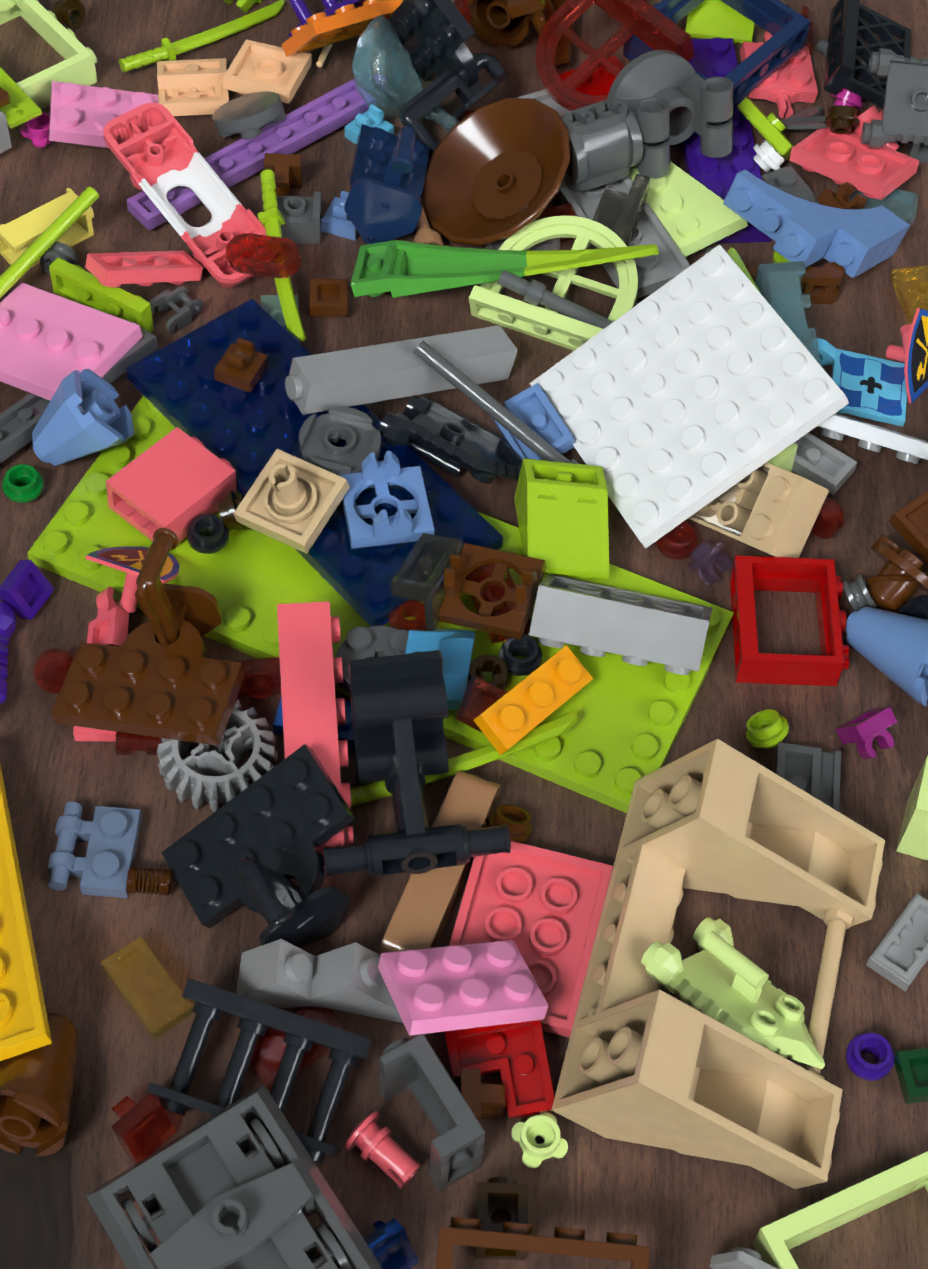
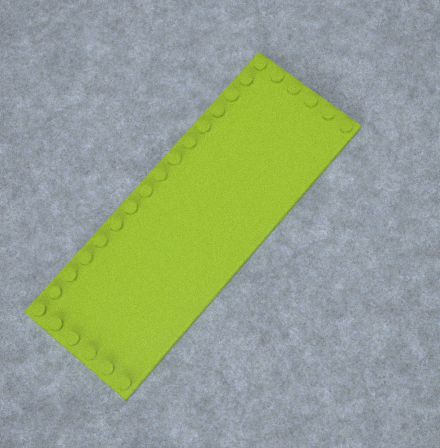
[27,384,734,813]

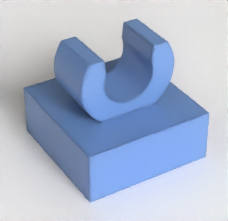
[321,191,359,241]

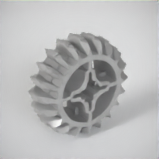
[157,700,278,812]

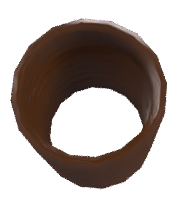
[126,866,172,896]

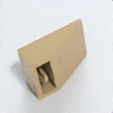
[688,463,829,558]

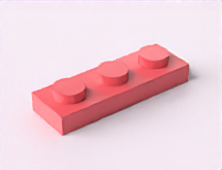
[85,250,203,288]

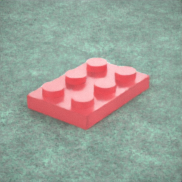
[789,127,919,200]

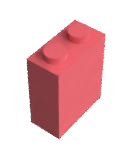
[106,427,237,543]

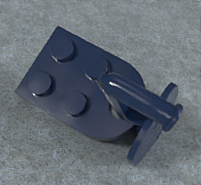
[344,124,430,244]

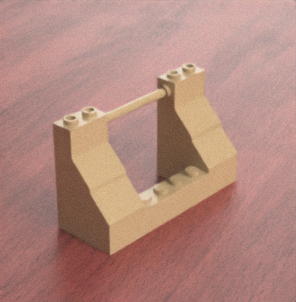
[552,739,885,1189]

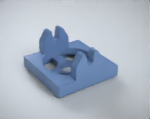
[339,451,435,549]

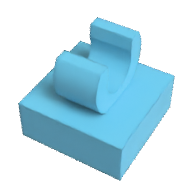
[345,104,394,144]

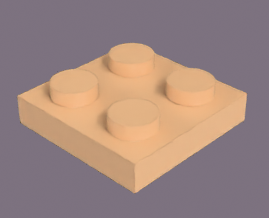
[223,39,311,104]

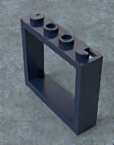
[623,0,810,107]

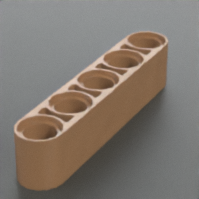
[379,770,501,955]

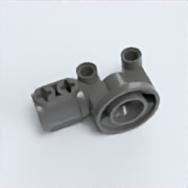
[562,50,733,191]

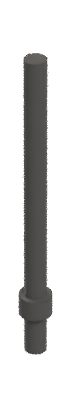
[497,270,614,329]
[414,340,579,464]

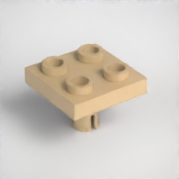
[233,449,350,554]

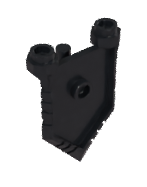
[378,395,522,484]

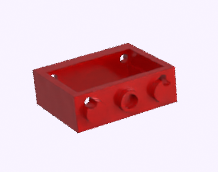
[729,555,849,686]

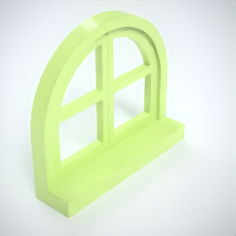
[469,216,638,351]

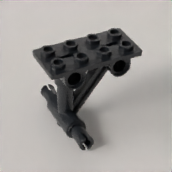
[323,650,511,877]

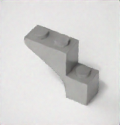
[236,939,403,1023]

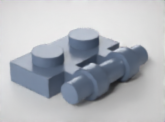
[47,802,142,898]

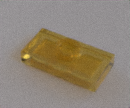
[890,265,928,324]
[100,936,193,1040]

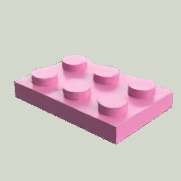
[49,81,159,148]
[378,940,549,1036]

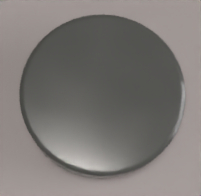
[212,91,286,139]

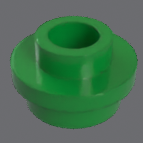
[2,464,44,503]

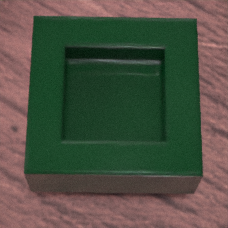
[894,1048,928,1104]

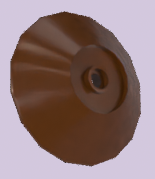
[423,98,570,245]

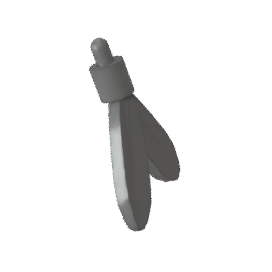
[758,107,828,134]

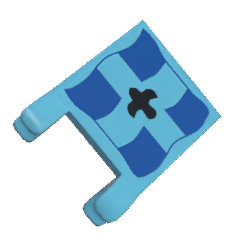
[808,338,907,427]

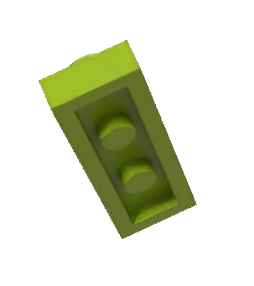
[49,257,154,333]

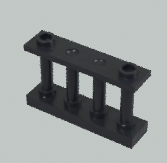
[146,978,377,1164]

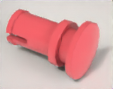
[344,1111,422,1189]

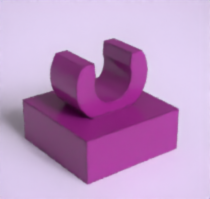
[835,707,897,759]

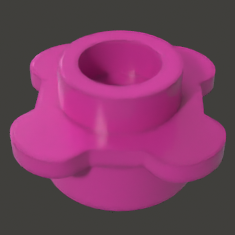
[20,112,52,148]

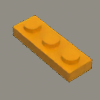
[473,645,593,755]

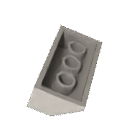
[529,574,712,675]

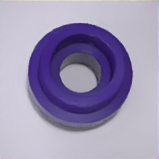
[845,1033,894,1081]

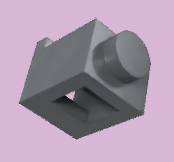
[277,192,322,245]

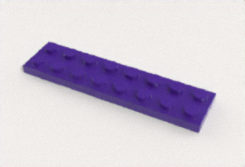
[664,38,771,243]

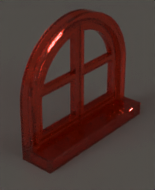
[536,0,695,111]

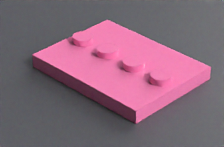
[0,283,143,401]

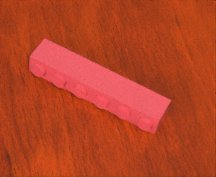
[277,601,354,859]

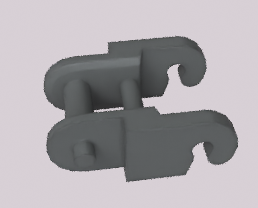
[149,286,204,333]

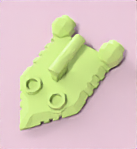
[641,917,825,1069]

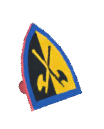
[886,308,928,403]
[85,546,180,613]

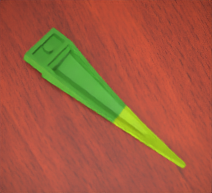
[351,240,659,298]

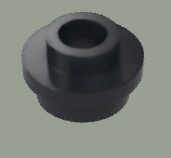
[187,514,229,554]
[499,634,542,676]

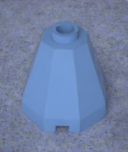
[32,369,134,466]

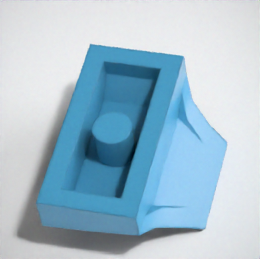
[405,628,475,711]

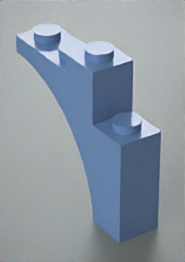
[723,170,910,278]

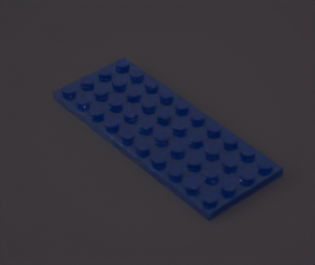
[126,299,504,626]

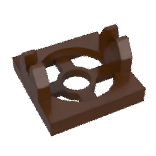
[438,543,546,640]

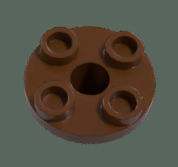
[866,534,928,613]

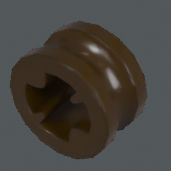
[468,654,508,699]

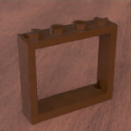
[436,1217,650,1269]

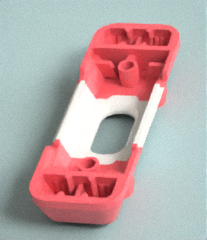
[104,103,271,289]

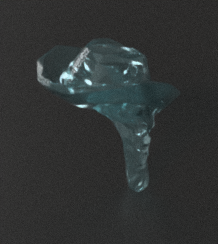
[352,15,459,131]

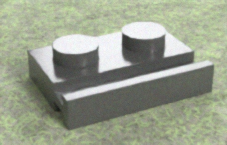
[774,742,842,812]

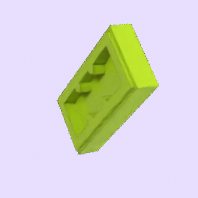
[738,97,794,161]

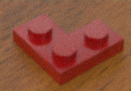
[445,1020,555,1119]

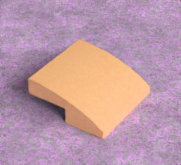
[157,58,229,116]

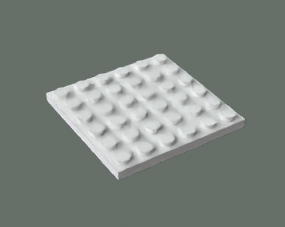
[530,244,849,549]

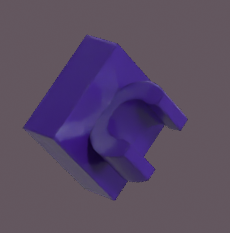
[0,560,54,620]

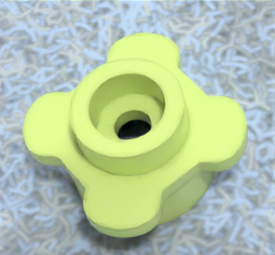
[511,1112,568,1168]

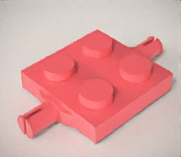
[740,31,818,119]

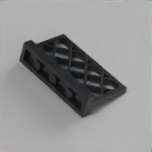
[824,0,911,107]

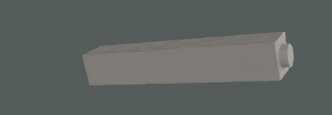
[285,325,518,415]

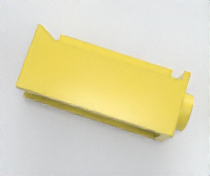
[0,188,94,268]

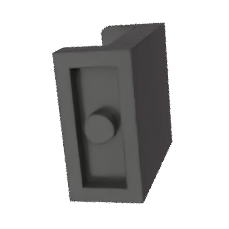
[379,1034,485,1192]

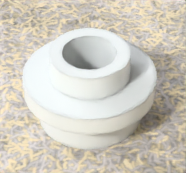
[753,140,785,173]

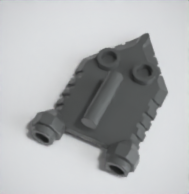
[861,48,928,149]

